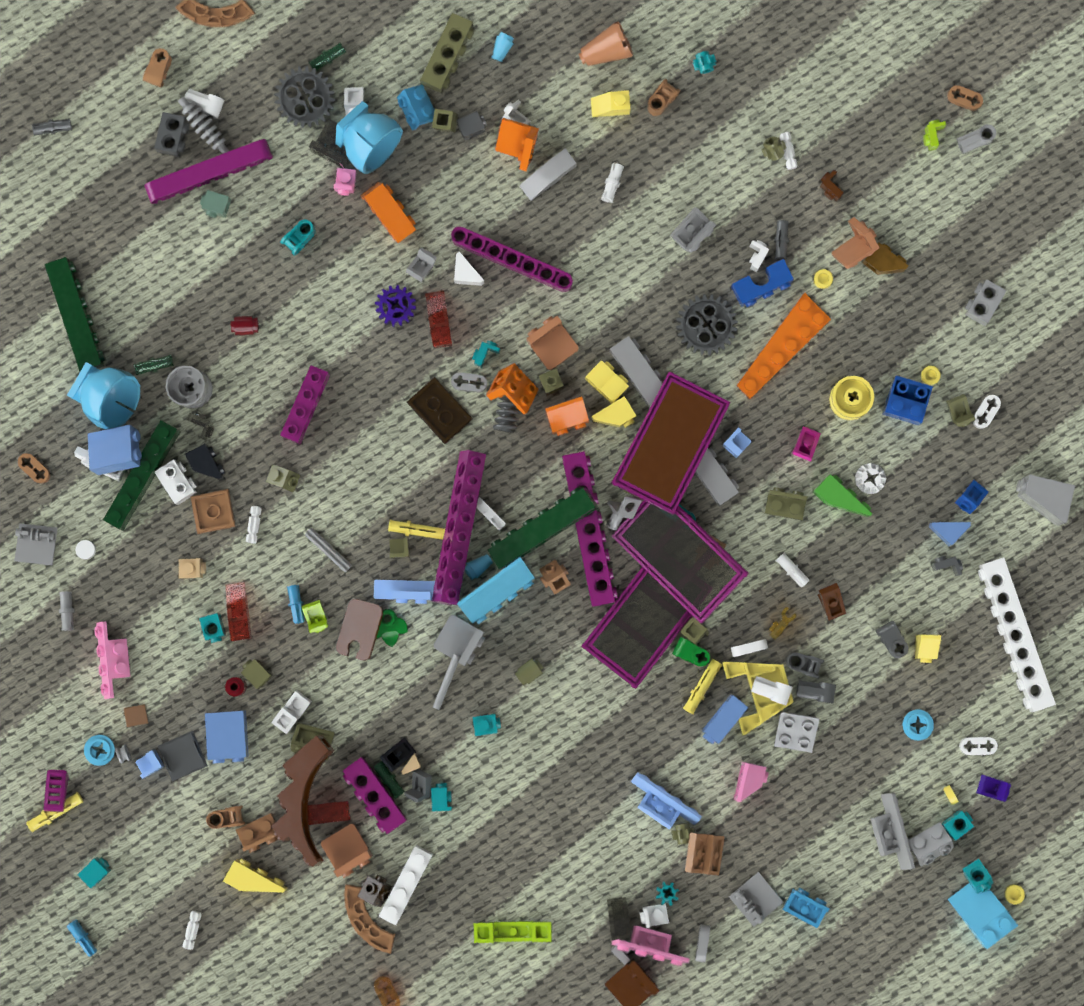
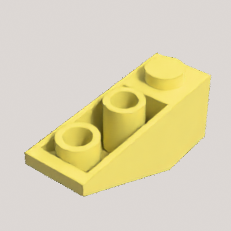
[223,858,287,893]

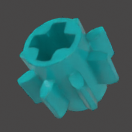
[693,51,717,74]
[655,882,679,906]

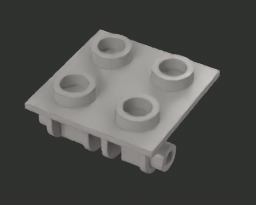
[14,523,58,566]
[774,711,819,753]
[729,872,783,927]

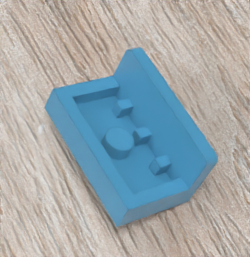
[397,84,435,130]
[782,888,829,929]

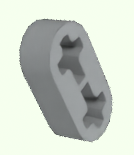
[451,373,487,393]
[695,924,710,963]

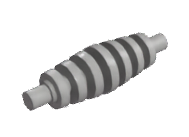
[178,96,229,154]

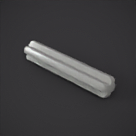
[305,528,352,572]

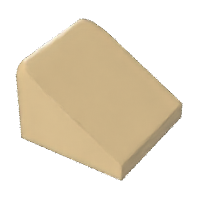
[401,753,421,775]

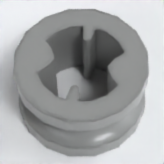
[115,744,131,764]

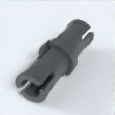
[32,118,72,136]
[774,220,789,260]

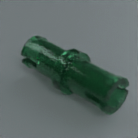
[308,42,346,71]
[133,354,174,376]
[372,761,405,799]

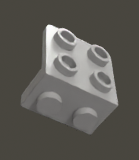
[434,615,486,666]

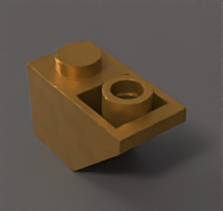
[863,243,909,275]

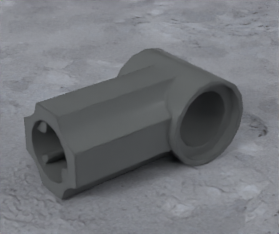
[796,680,836,704]

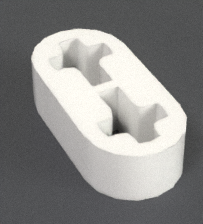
[973,395,1001,429]
[731,639,768,657]
[959,737,998,755]

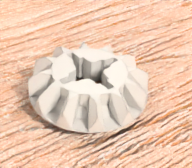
[855,463,886,494]

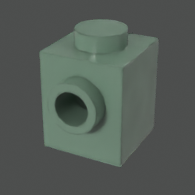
[200,190,231,218]

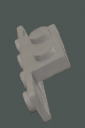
[870,792,915,870]

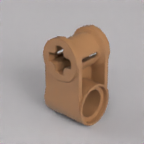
[143,48,172,88]
[647,79,681,116]
[206,805,245,829]

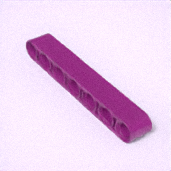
[144,139,273,204]
[451,226,573,292]

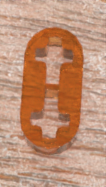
[374,976,401,1006]

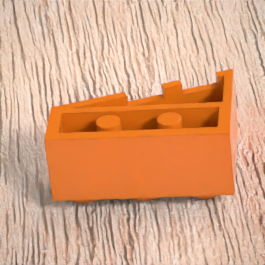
[360,182,416,243]

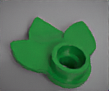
[376,609,408,647]

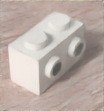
[155,459,197,505]

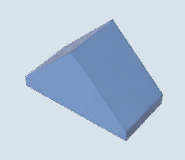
[929,522,971,546]

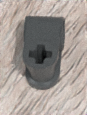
[876,620,909,658]
[785,652,824,679]

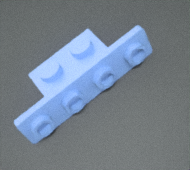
[374,580,435,604]
[631,773,702,829]

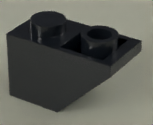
[185,443,225,481]

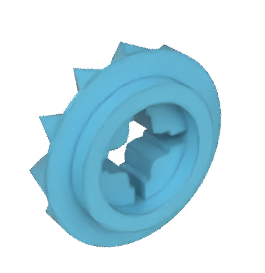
[902,709,934,741]
[84,735,115,766]

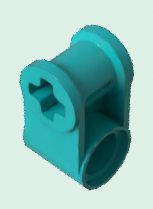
[280,219,316,256]

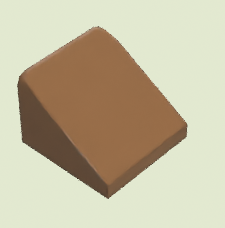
[124,704,148,727]

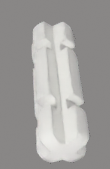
[780,132,797,170]
[246,506,262,544]
[183,911,202,950]

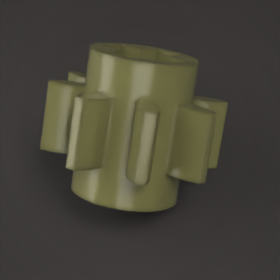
[761,137,786,161]
[671,823,695,845]

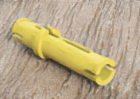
[388,520,445,540]
[683,659,722,715]
[26,792,84,833]

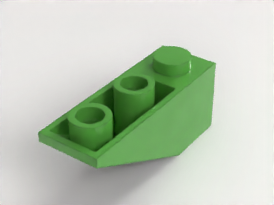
[813,474,872,517]

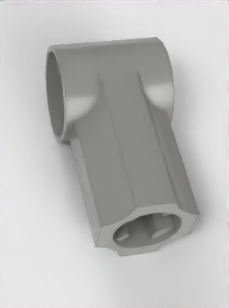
[957,124,996,154]

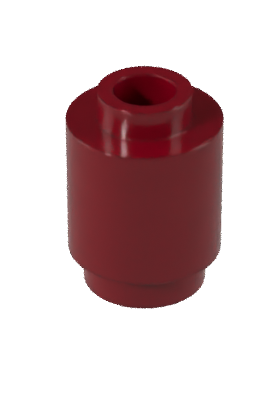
[231,316,259,336]
[225,677,247,697]

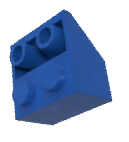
[882,376,933,426]

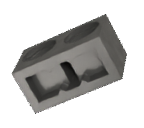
[154,112,190,157]

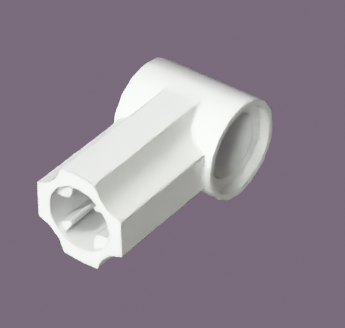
[184,89,224,119]
[751,676,793,706]

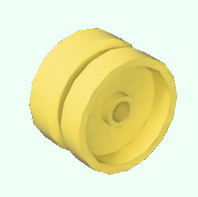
[829,376,874,421]

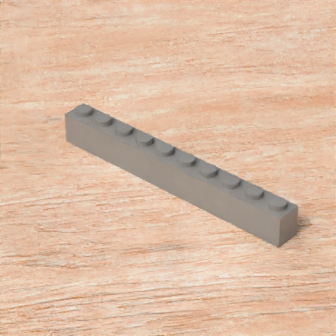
[610,336,739,507]

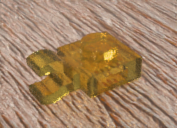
[768,607,796,640]

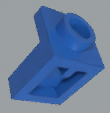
[955,480,989,514]

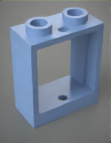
[702,695,748,744]

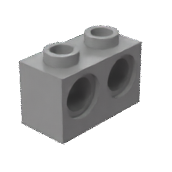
[965,279,1006,326]

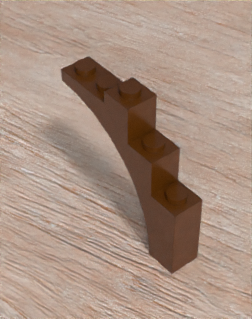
[271,735,335,867]

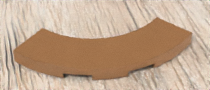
[175,0,255,27]
[344,884,395,954]

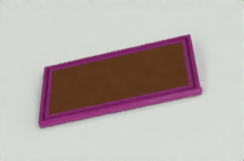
[612,372,731,515]

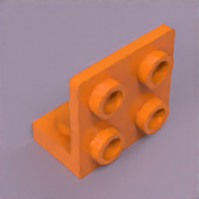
[495,118,539,171]
[486,363,538,414]

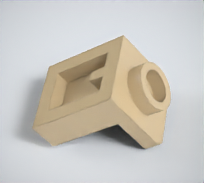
[179,558,206,579]

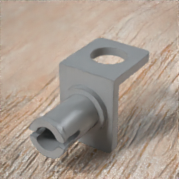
[606,496,641,530]

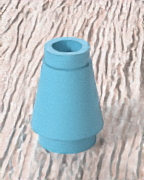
[491,32,514,62]
[464,554,493,580]

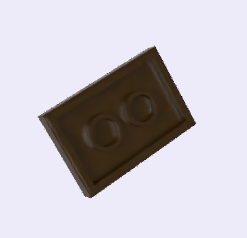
[406,377,473,445]

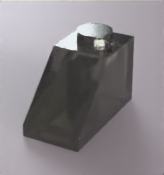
[607,897,631,941]

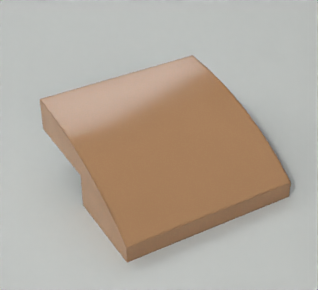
[685,833,725,875]

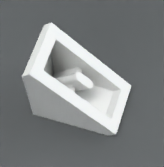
[454,252,484,286]

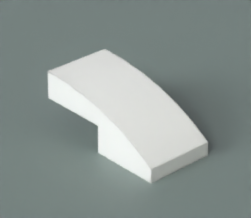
[271,690,312,734]

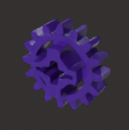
[375,285,416,327]

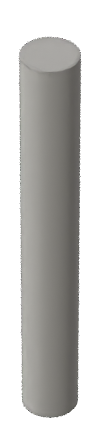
[433,654,461,710]

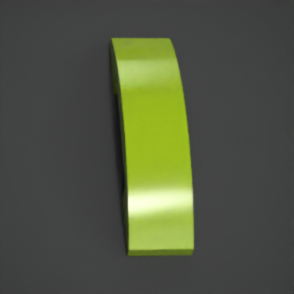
[474,921,552,943]

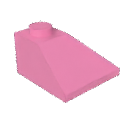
[734,762,769,802]

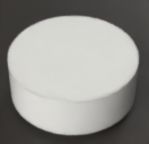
[75,540,96,560]

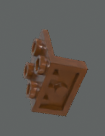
[605,958,660,1006]

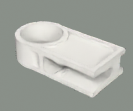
[476,497,506,531]

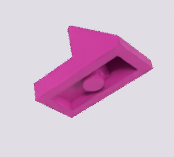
[792,426,821,462]

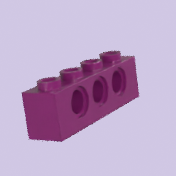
[280,365,330,445]
[343,757,408,834]

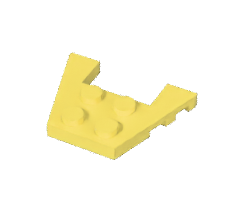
[722,662,794,735]

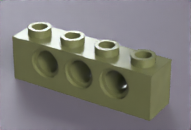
[420,13,475,94]

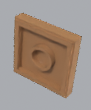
[190,489,236,534]

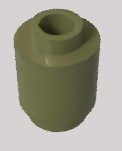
[514,658,544,686]

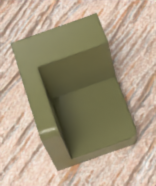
[389,537,410,559]
[680,617,709,645]

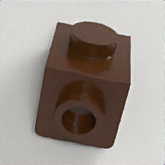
[820,169,844,202]

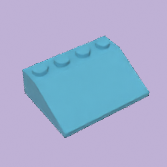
[457,557,535,625]

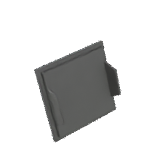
[158,731,208,781]

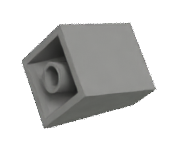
[1016,474,1075,526]

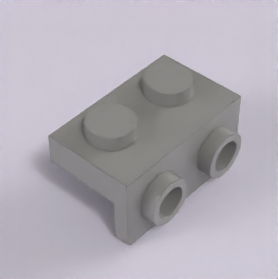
[670,207,716,253]
[909,822,954,866]

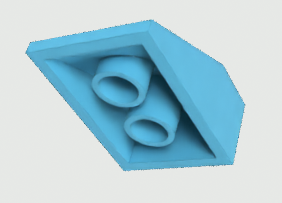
[948,876,1018,949]

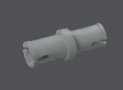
[59,591,75,631]

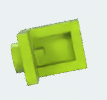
[923,120,946,151]
[302,600,328,633]

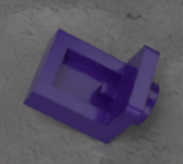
[976,775,1011,802]

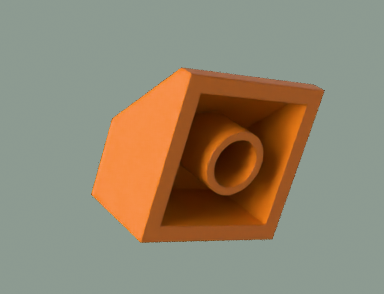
[545,396,589,436]

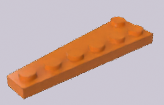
[737,293,831,399]

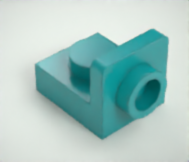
[473,714,501,736]

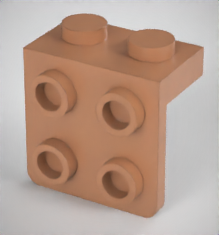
[831,217,879,269]
[526,316,578,370]
[321,824,373,878]

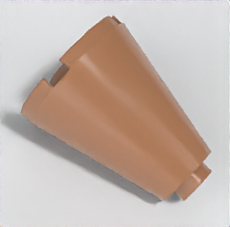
[579,21,633,66]

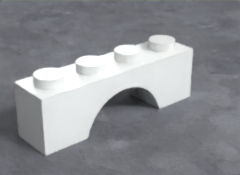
[379,845,433,925]

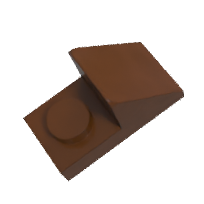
[817,583,847,621]

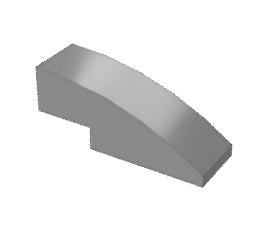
[520,148,576,201]

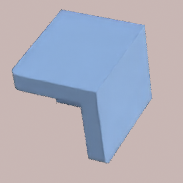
[722,427,751,458]
[136,750,165,779]

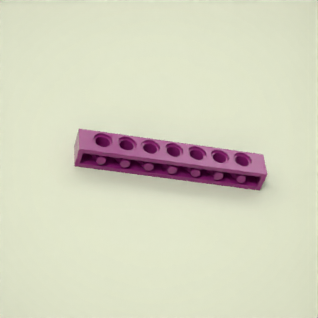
[432,450,486,605]
[562,451,618,607]

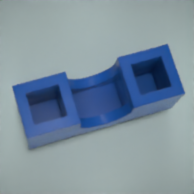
[731,259,794,308]

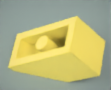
[591,90,630,117]
[592,396,636,428]
[915,635,941,663]

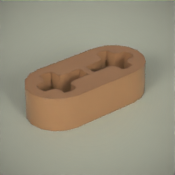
[947,85,983,111]
[18,453,51,484]

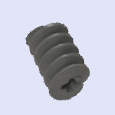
[493,395,520,433]

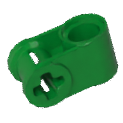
[672,637,710,667]

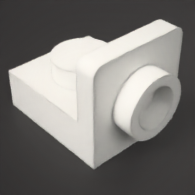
[344,87,364,115]
[749,240,769,272]
[640,903,669,928]

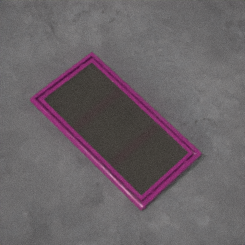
[612,500,749,624]
[581,549,713,689]

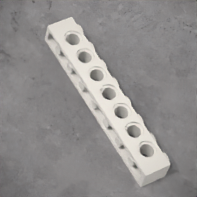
[978,557,1056,712]

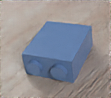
[88,425,142,475]
[205,711,249,764]

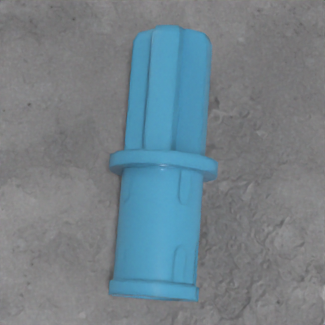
[287,585,305,624]
[66,919,97,957]

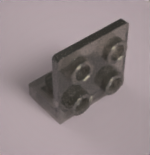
[309,119,349,169]

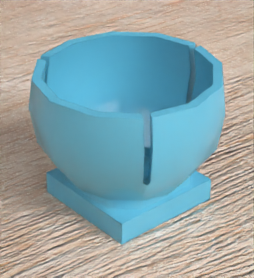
[335,101,403,174]
[67,362,140,429]

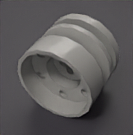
[165,365,213,409]

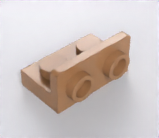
[236,813,278,853]

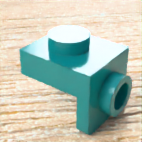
[472,341,500,368]

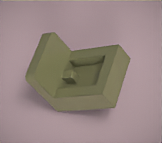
[946,394,976,427]
[266,464,300,492]

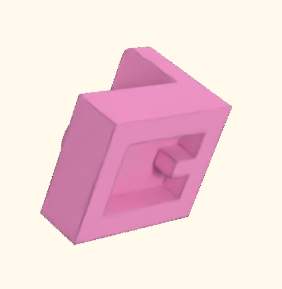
[334,168,357,196]

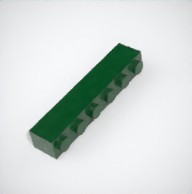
[44,257,106,372]
[103,420,181,531]
[487,487,599,570]

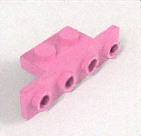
[95,621,131,699]
[612,926,690,966]

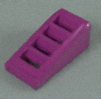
[44,770,69,812]

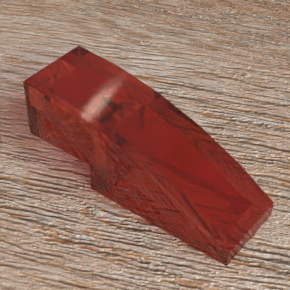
[425,291,453,349]
[225,582,252,642]
[286,801,350,825]

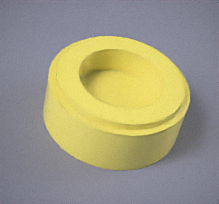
[814,269,833,289]
[921,366,941,385]
[943,785,959,805]
[1004,884,1025,905]

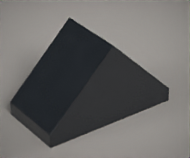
[380,737,416,772]

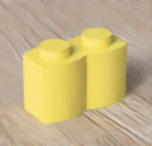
[585,361,629,404]

